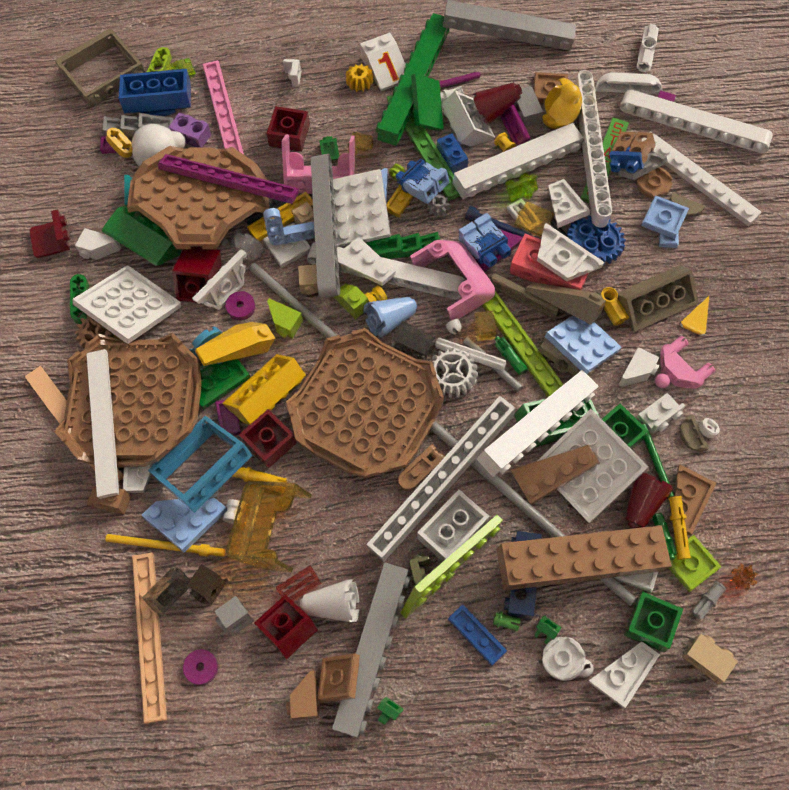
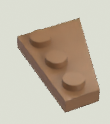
[672,464,716,536]

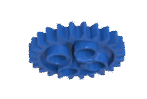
[567,215,626,266]

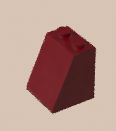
[172,247,222,303]

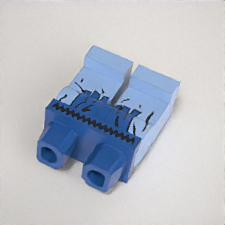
[395,159,450,204]
[459,213,511,268]

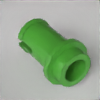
[493,611,521,631]

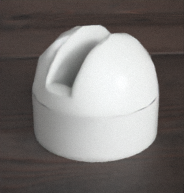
[445,318,462,334]
[579,659,594,678]

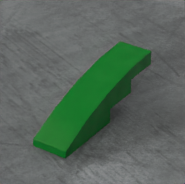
[366,232,440,259]

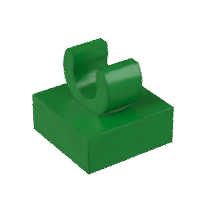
[535,615,562,644]
[377,697,404,725]

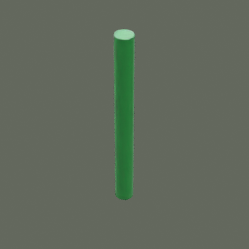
[642,424,675,499]

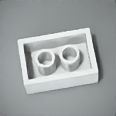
[417,490,489,562]

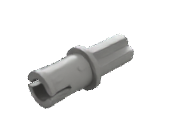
[692,581,726,620]

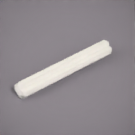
[435,338,506,371]

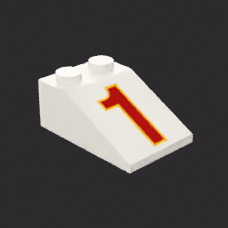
[360,33,406,91]

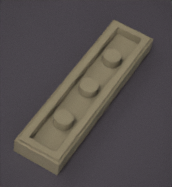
[491,273,560,319]

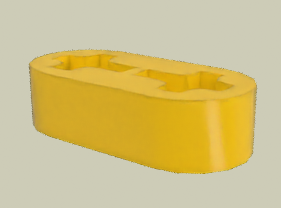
[106,128,133,158]

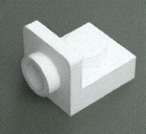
[283,59,302,87]

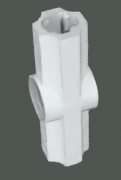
[636,24,659,72]

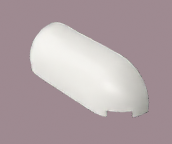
[595,72,663,95]

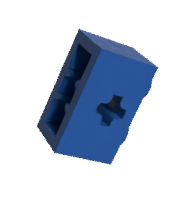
[437,133,468,174]

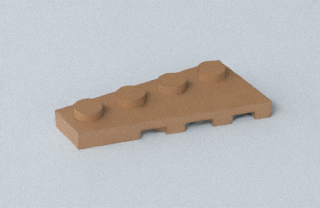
[511,445,600,504]

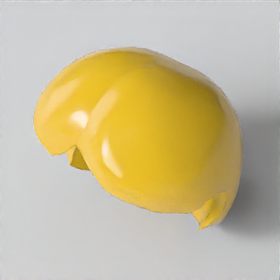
[542,78,582,129]

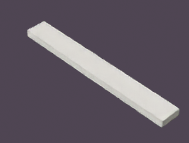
[87,349,119,499]

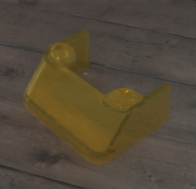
[226,481,312,573]

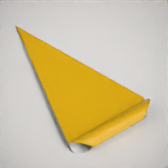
[680,296,709,336]

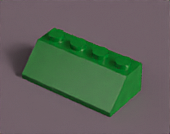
[102,204,182,266]

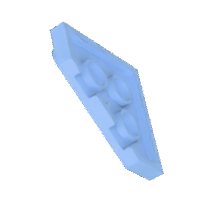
[142,498,227,553]

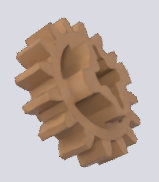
[75,315,116,348]

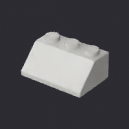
[441,91,495,147]

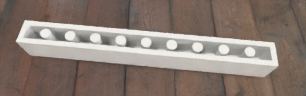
[367,396,515,562]

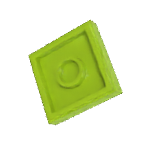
[669,535,721,592]

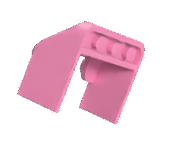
[282,135,355,194]
[410,240,495,321]

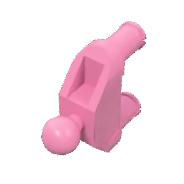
[655,336,715,389]

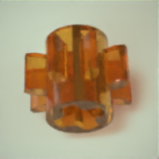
[730,563,758,591]

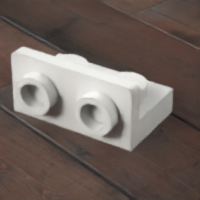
[637,393,685,434]

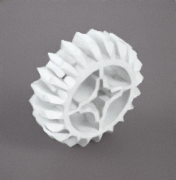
[432,347,478,398]

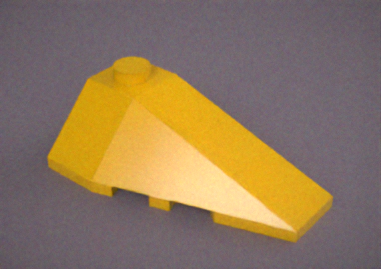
[195,322,275,366]

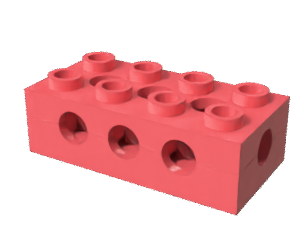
[509,234,589,290]

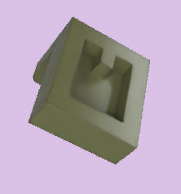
[409,554,430,586]

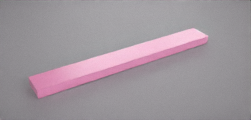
[202,60,244,154]

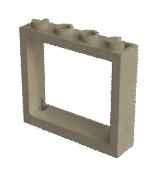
[55,28,145,108]

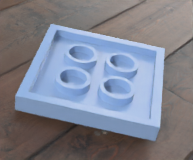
[544,316,622,374]

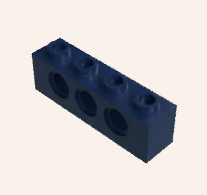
[504,531,542,620]

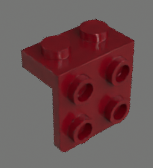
[29,209,70,258]

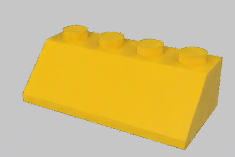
[222,354,306,425]

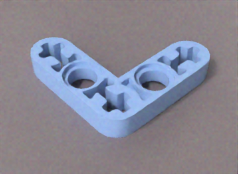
[263,208,315,245]

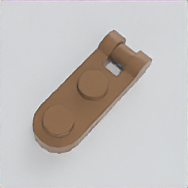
[398,444,445,491]

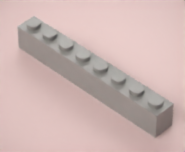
[443,0,576,51]
[332,562,411,739]

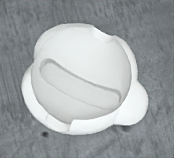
[132,124,185,167]

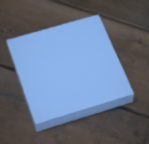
[641,195,689,239]

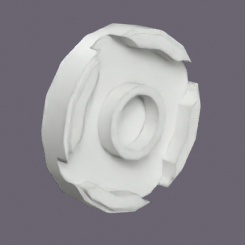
[542,637,586,681]

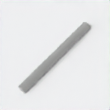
[463,337,523,392]

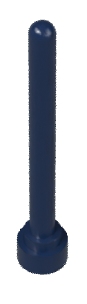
[465,205,542,239]

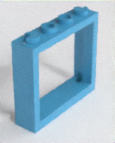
[148,416,253,513]

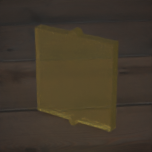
[514,201,554,237]

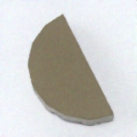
[670,192,705,218]
[679,414,709,452]

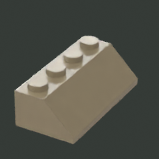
[618,265,699,332]

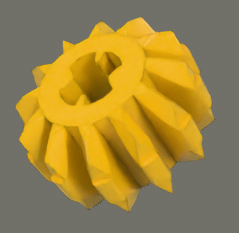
[345,64,373,92]

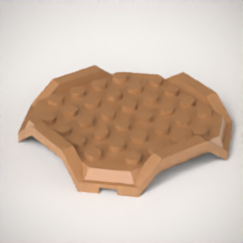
[127,146,269,249]
[286,328,444,478]
[54,332,202,467]

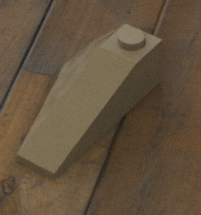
[525,282,606,325]

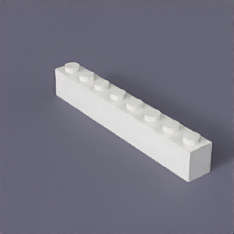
[452,123,584,199]
[477,370,598,477]

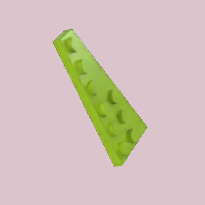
[401,515,503,619]

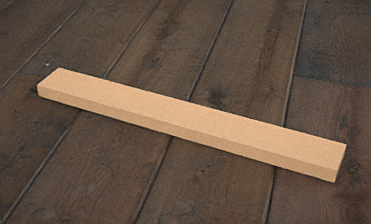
[25,366,124,482]
[132,553,167,724]

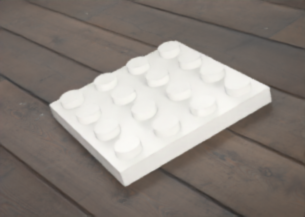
[333,169,391,247]
[73,265,181,344]
[538,409,649,523]

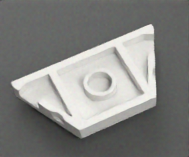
[537,223,604,281]
[192,249,247,310]

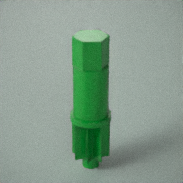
[494,336,528,375]
[652,513,677,560]

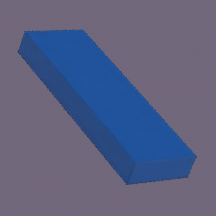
[448,604,507,666]

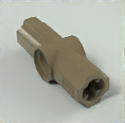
[538,339,594,377]

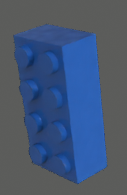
[119,69,191,114]

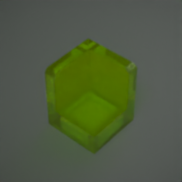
[166,58,196,76]

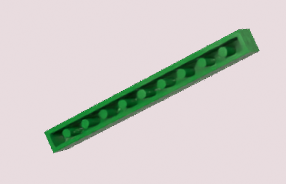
[376,13,450,146]

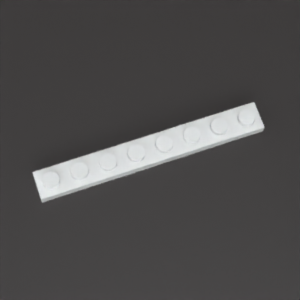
[642,131,761,227]

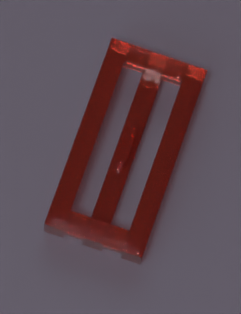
[275,565,322,602]

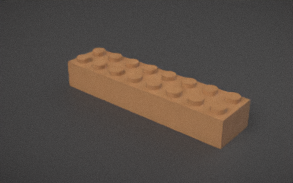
[496,525,672,590]

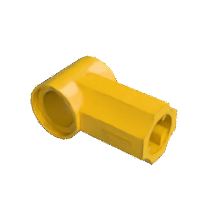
[600,287,629,326]

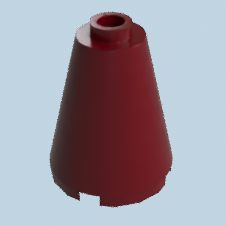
[473,82,523,125]
[625,473,673,529]

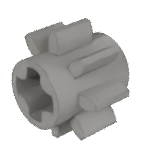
[428,194,450,217]

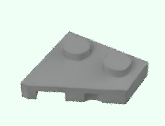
[619,152,668,180]

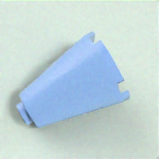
[364,297,417,338]

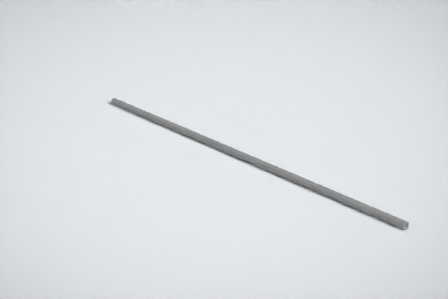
[249,263,637,606]

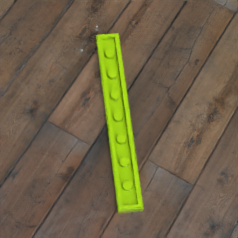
[482,291,564,397]

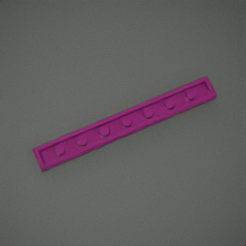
[158,154,299,204]

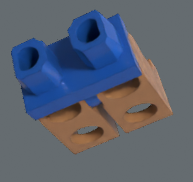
[609,132,656,173]

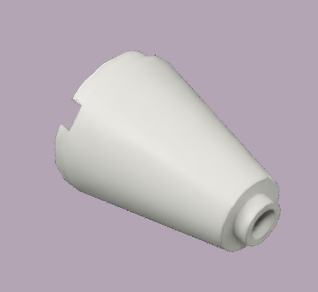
[300,579,359,622]

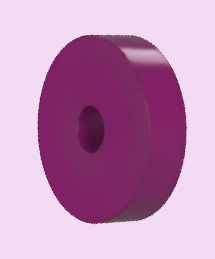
[225,291,256,320]
[183,649,218,685]

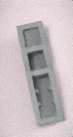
[102,113,174,137]

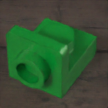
[319,136,339,161]

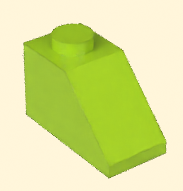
[333,283,369,320]
[267,298,303,339]

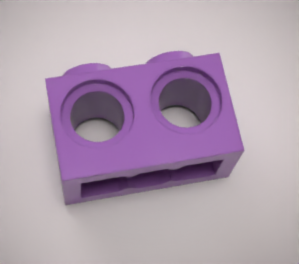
[169,113,211,148]

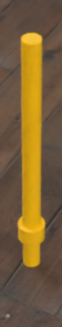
[105,534,225,557]

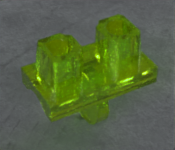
[505,173,538,202]

